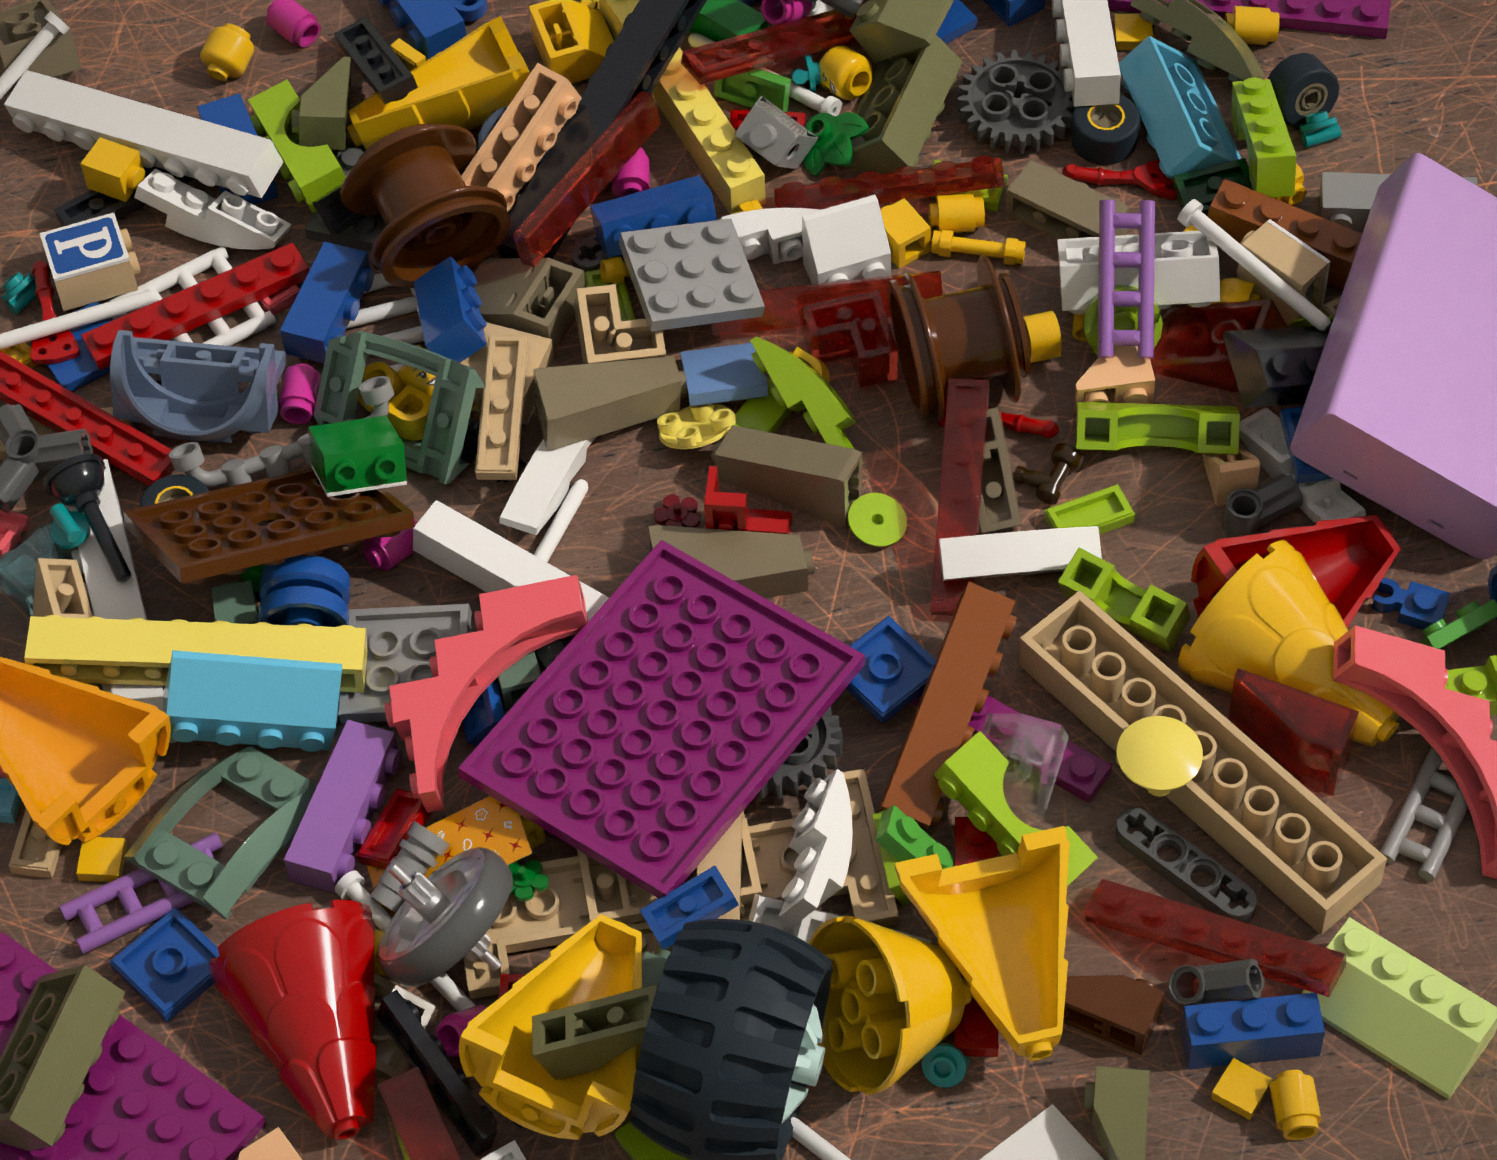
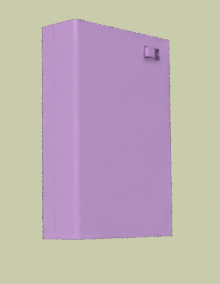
[1290,153,1497,559]

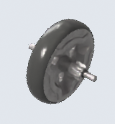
[377,847,513,987]

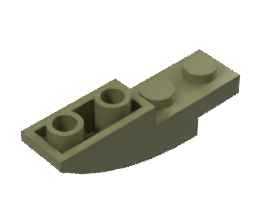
[1130,0,1266,82]

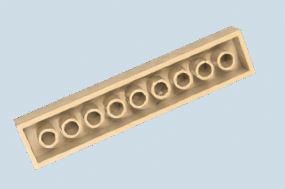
[1018,590,1387,935]

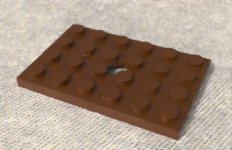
[123,468,415,584]

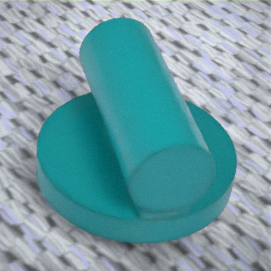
[789,55,821,93]
[1299,111,1342,148]
[0,271,37,315]
[50,503,91,549]
[922,1043,971,1088]

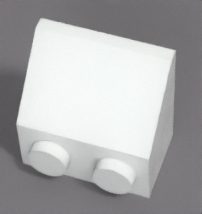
[802,195,891,298]

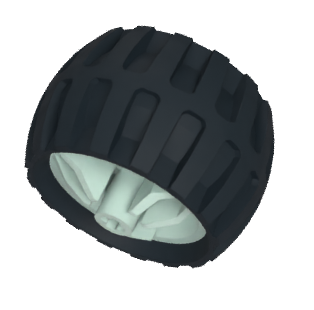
[630,919,833,1160]

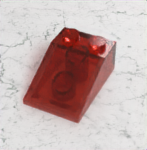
[1150,299,1288,392]
[1228,668,1359,796]

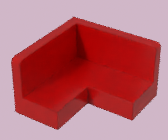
[704,466,792,534]

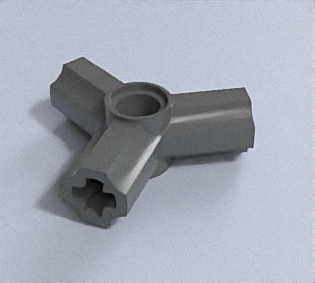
[0,404,93,513]

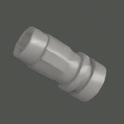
[370,821,450,913]

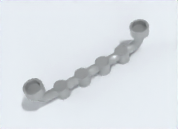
[169,376,394,487]

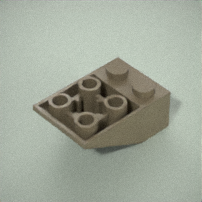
[474,258,585,352]

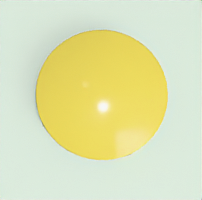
[657,403,736,449]
[1116,716,1203,797]

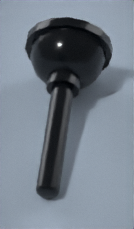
[43,454,131,582]

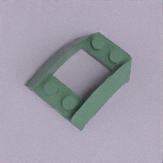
[313,331,486,484]
[124,746,316,920]

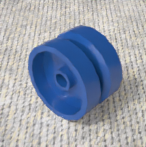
[257,555,351,627]

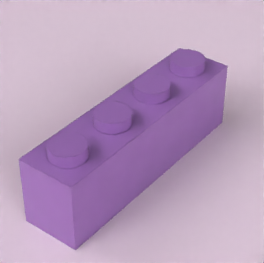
[284,719,402,894]

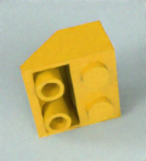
[529,0,614,83]

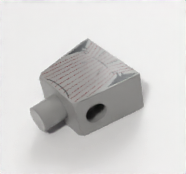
[734,96,818,169]

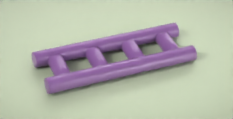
[1098,200,1155,359]
[59,832,223,955]

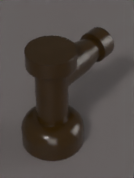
[1013,443,1084,505]

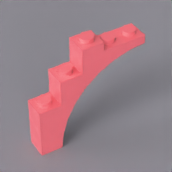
[385,575,588,813]
[1333,625,1497,879]

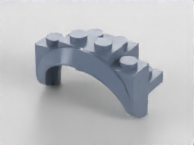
[110,330,286,443]

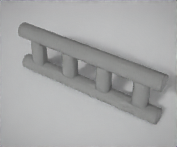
[1380,746,1468,881]

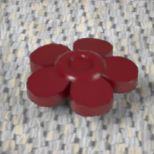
[654,494,700,528]

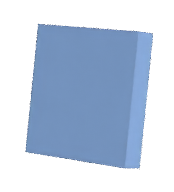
[680,343,769,406]

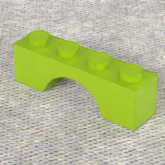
[1231,77,1296,197]
[248,79,346,213]
[1075,402,1240,454]
[934,731,1098,886]

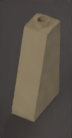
[533,355,687,450]
[711,425,862,528]
[648,525,814,598]

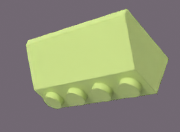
[1302,917,1497,1100]

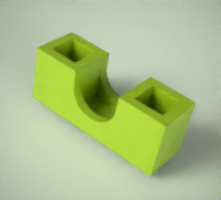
[1058,547,1191,653]

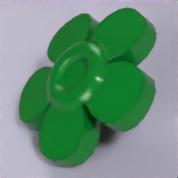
[508,860,549,902]

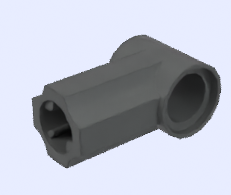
[1223,474,1303,538]
[1168,959,1265,1005]

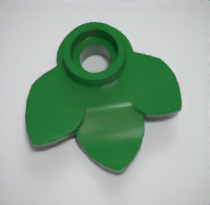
[803,112,869,177]

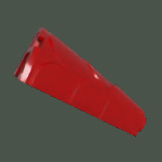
[1191,515,1401,629]
[209,900,377,1140]

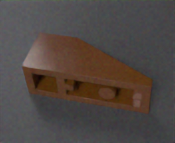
[1063,975,1165,1055]

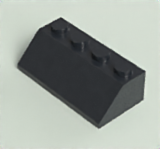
[1222,326,1331,407]

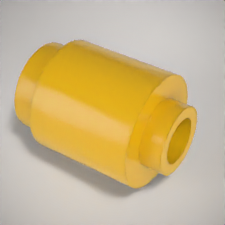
[1224,6,1279,45]
[929,193,985,233]
[1269,1069,1322,1140]

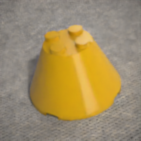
[809,916,972,1095]

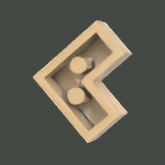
[574,284,666,364]

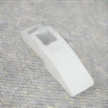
[134,168,292,250]
[721,207,819,264]
[778,769,853,927]

